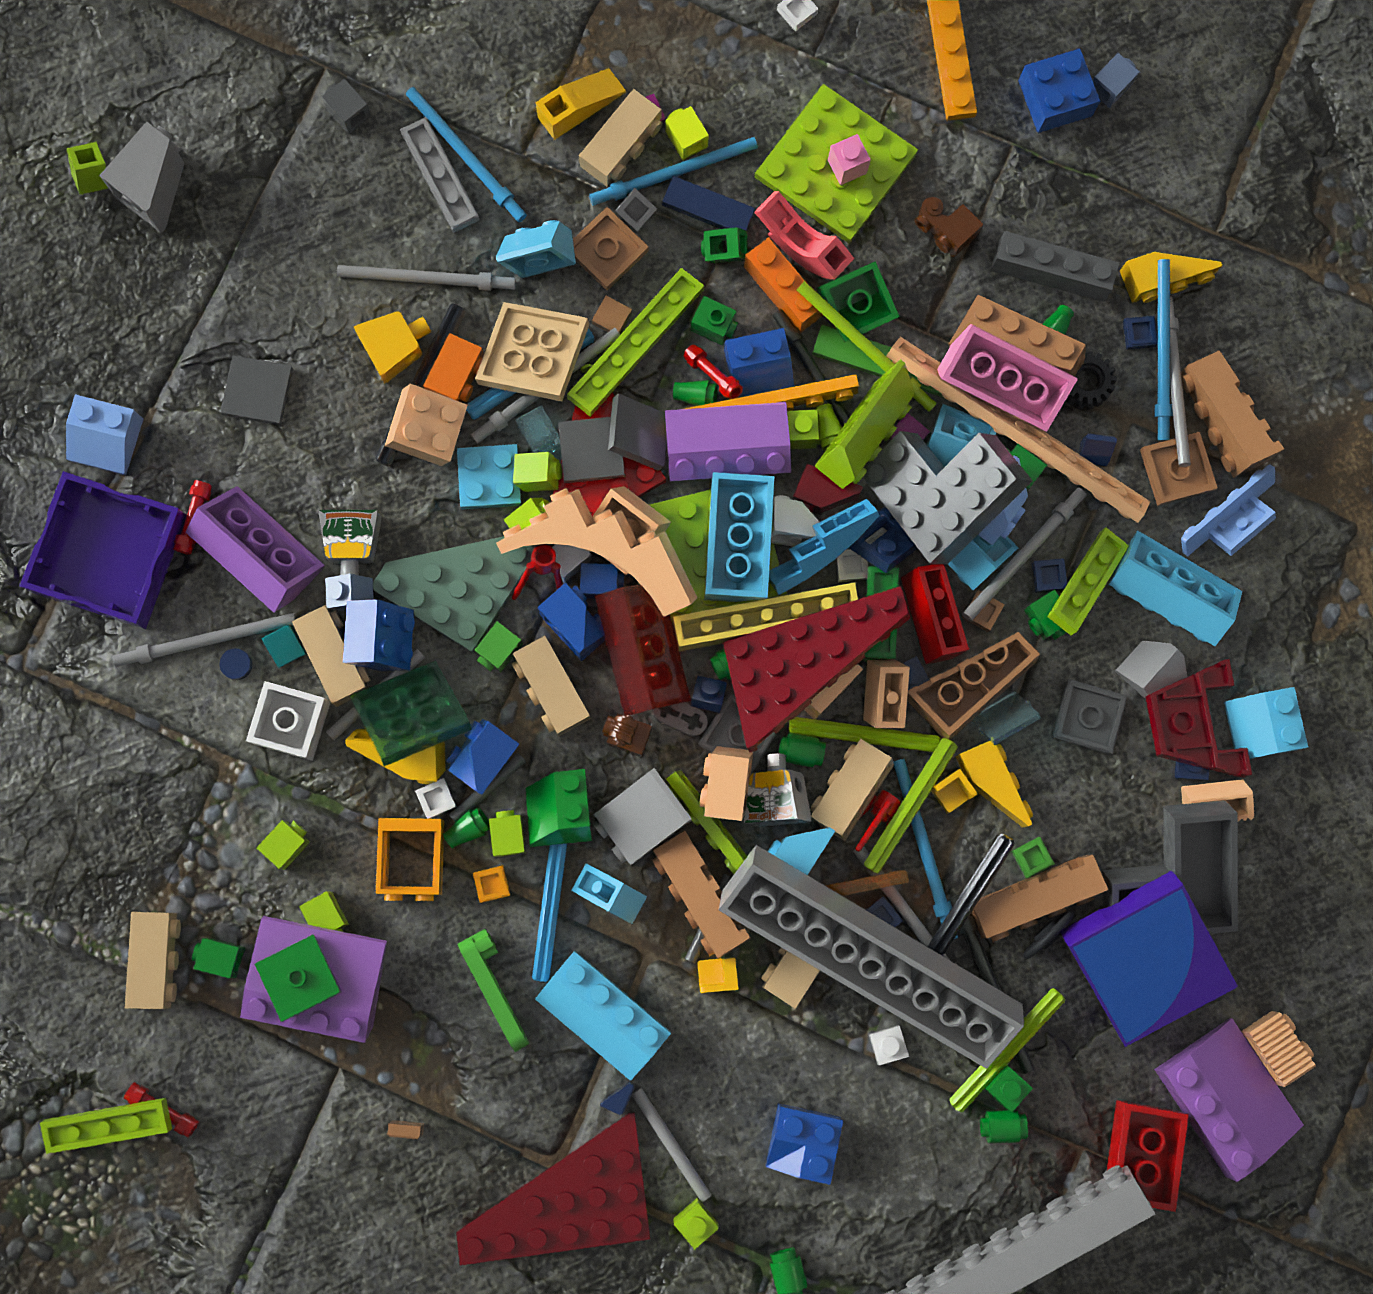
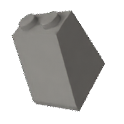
[99,122,185,233]
[593,768,692,866]

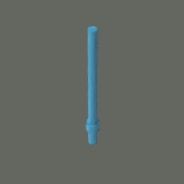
[406,87,527,222]
[589,137,758,206]
[1155,259,1173,441]
[894,759,958,939]

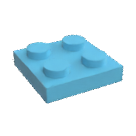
[457,444,521,510]

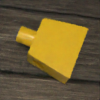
[354,311,431,383]

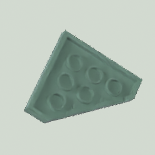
[373,536,534,653]

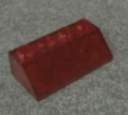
[595,585,691,716]

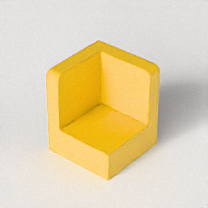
[931,769,978,814]
[697,957,738,993]

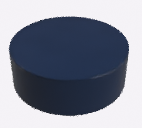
[219,648,252,680]

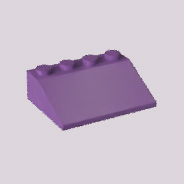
[240,916,387,1043]
[1154,1018,1304,1182]

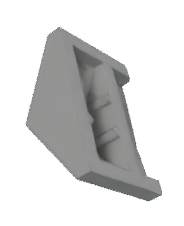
[1115,641,1187,699]

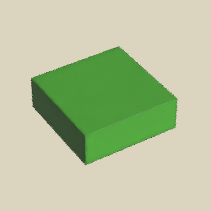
[1011,837,1055,878]

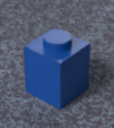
[580,563,624,599]

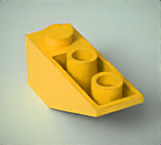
[536,68,626,140]
[1120,252,1222,303]
[955,739,1033,828]

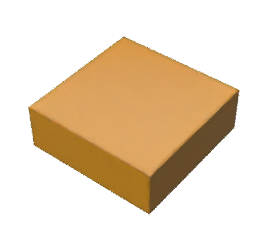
[473,865,511,903]

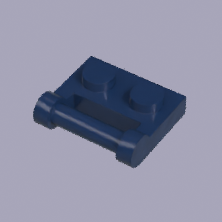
[849,508,918,573]

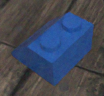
[724,328,794,398]

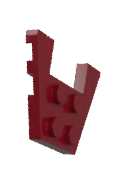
[1145,659,1252,778]

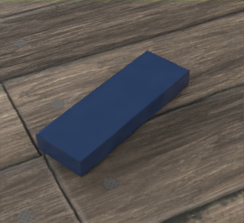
[662,176,755,231]

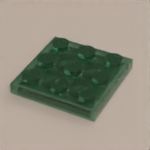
[350,660,472,767]

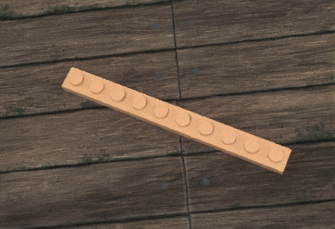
[886,336,1150,523]

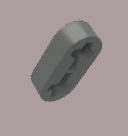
[652,695,708,737]

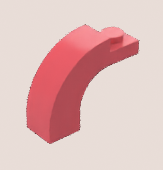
[754,191,855,280]

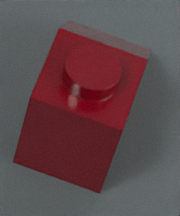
[792,464,863,514]

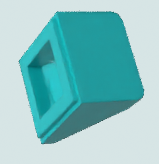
[262,625,306,668]

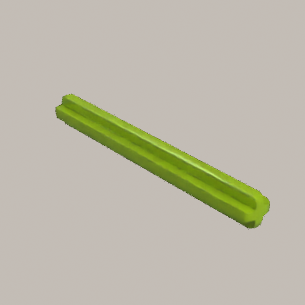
[789,717,940,752]
[864,738,958,874]
[949,988,1065,1112]

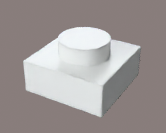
[777,0,819,31]
[836,549,868,583]
[415,778,457,819]
[869,1025,909,1065]

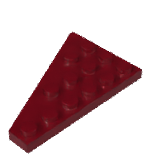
[723,586,910,753]
[456,1112,650,1265]

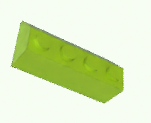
[815,359,915,489]

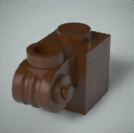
[914,197,984,258]
[602,713,652,758]

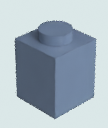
[1093,53,1140,108]
[325,574,374,612]

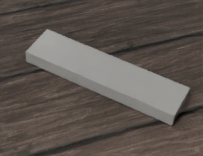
[400,117,480,233]

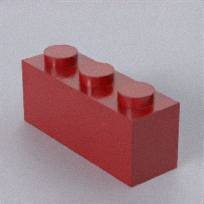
[901,564,969,664]

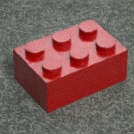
[1107,1100,1189,1212]

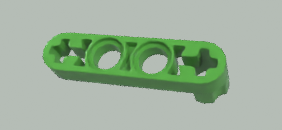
[458,928,529,1052]

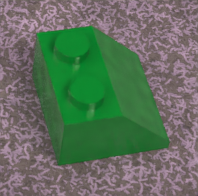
[816,261,899,342]
[526,769,592,847]

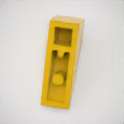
[345,729,446,784]

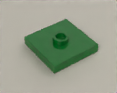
[255,934,342,1022]

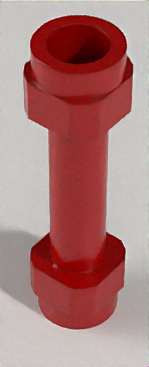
[684,345,743,399]
[173,480,212,555]
[124,1082,199,1138]

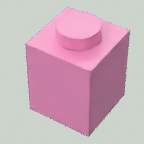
[828,134,871,185]

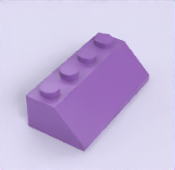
[665,402,791,481]
[186,486,325,613]

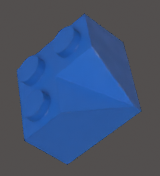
[537,583,609,662]
[445,719,519,795]
[766,1103,843,1185]

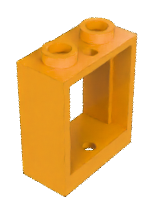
[376,818,445,901]

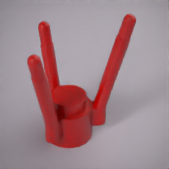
[511,544,563,600]
[856,790,901,852]

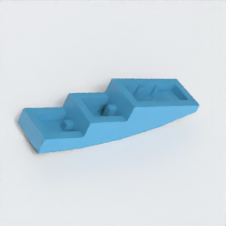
[769,499,879,595]

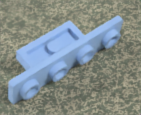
[1181,464,1276,556]

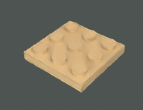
[475,302,589,402]

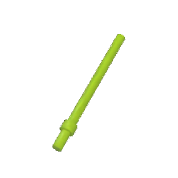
[797,281,936,412]

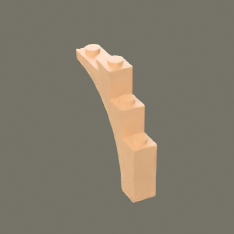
[496,488,697,616]

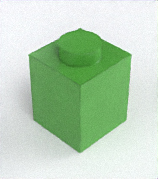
[474,621,523,673]

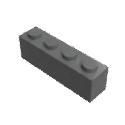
[990,231,1119,302]

